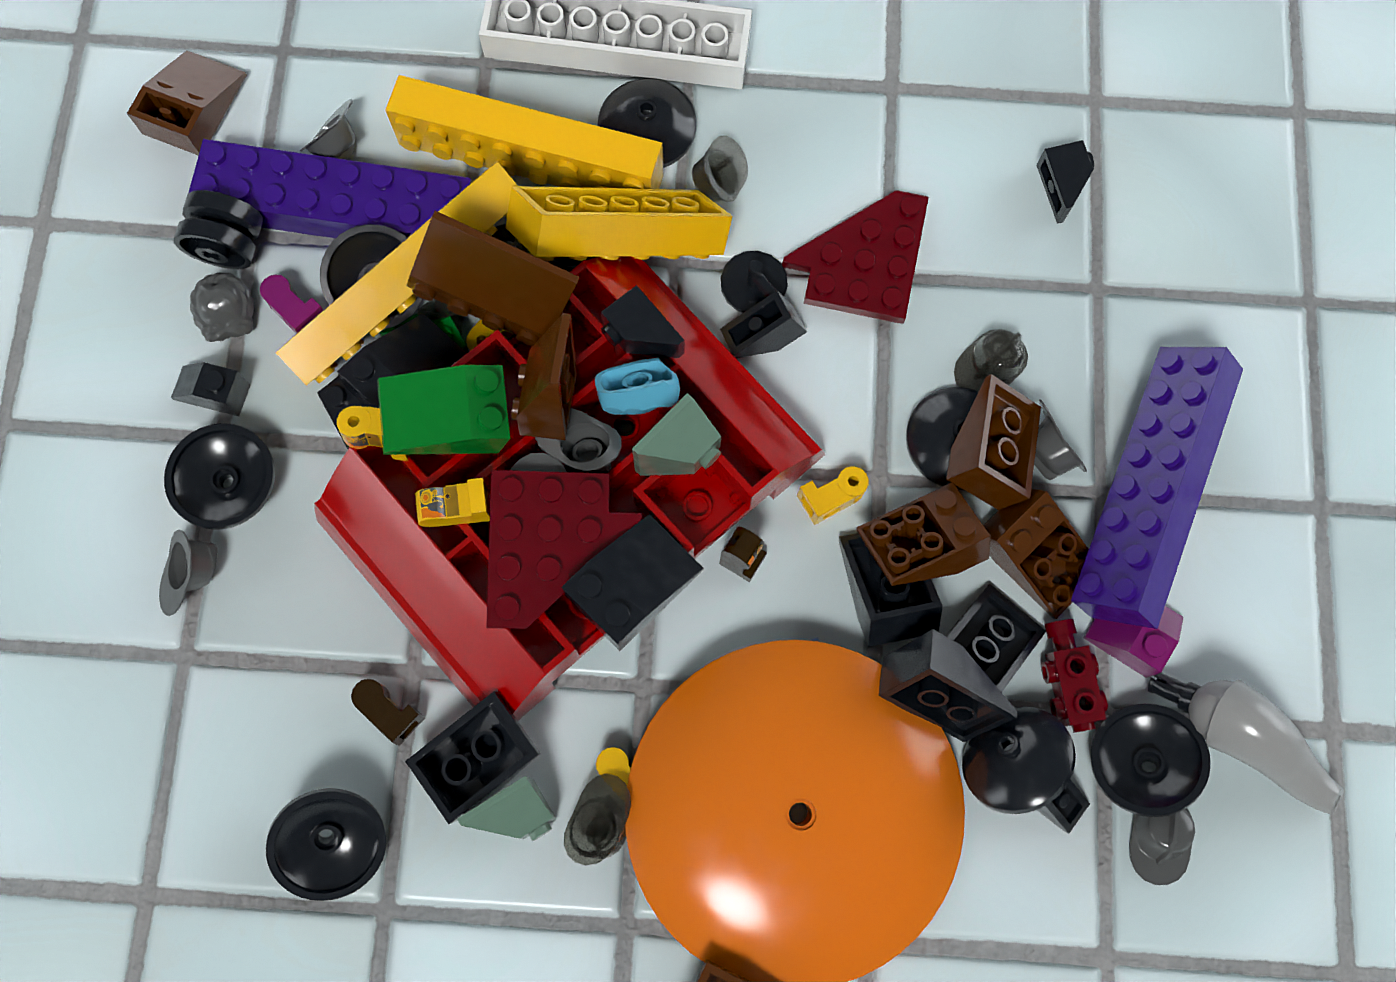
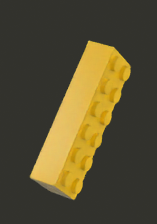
[505,186,733,261]

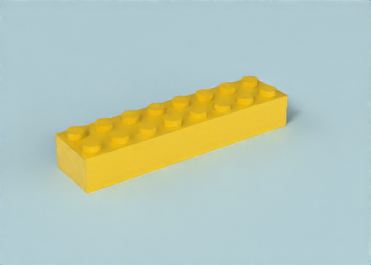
[385,75,663,189]
[276,161,518,386]

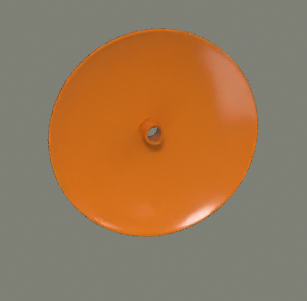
[625,640,965,982]

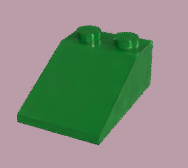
[377,365,510,455]

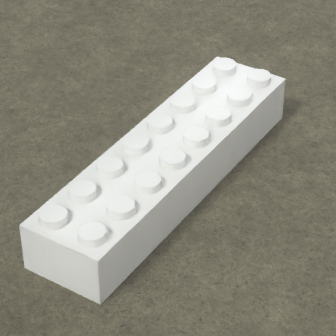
[479,0,752,90]

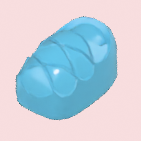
[595,358,680,415]

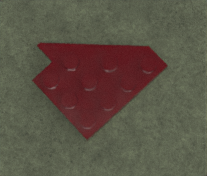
[782,190,929,324]
[486,470,642,629]

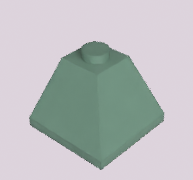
[632,393,721,476]
[457,776,557,841]

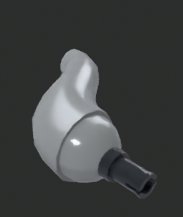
[1148,672,1344,815]

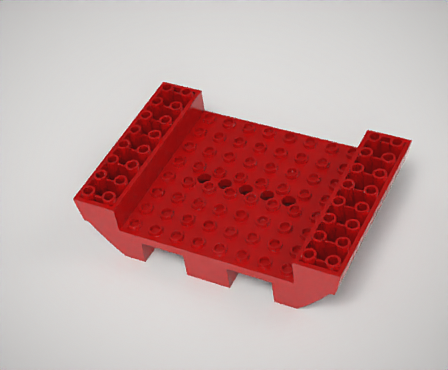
[314,256,825,721]

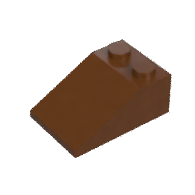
[511,313,577,440]
[947,374,1041,510]

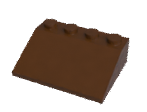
[407,211,580,346]

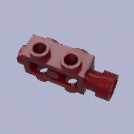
[1041,619,1108,733]

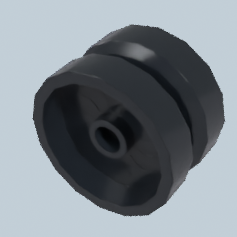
[174,190,264,269]

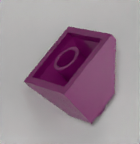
[1083,606,1184,678]

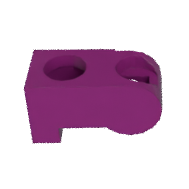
[260,274,323,334]

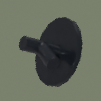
[720,251,788,313]

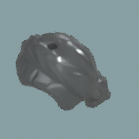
[190,273,254,342]

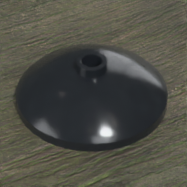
[598,79,696,168]
[320,224,422,329]
[906,387,978,490]
[164,423,275,530]
[1091,704,1211,817]
[962,706,1076,814]
[266,788,386,901]

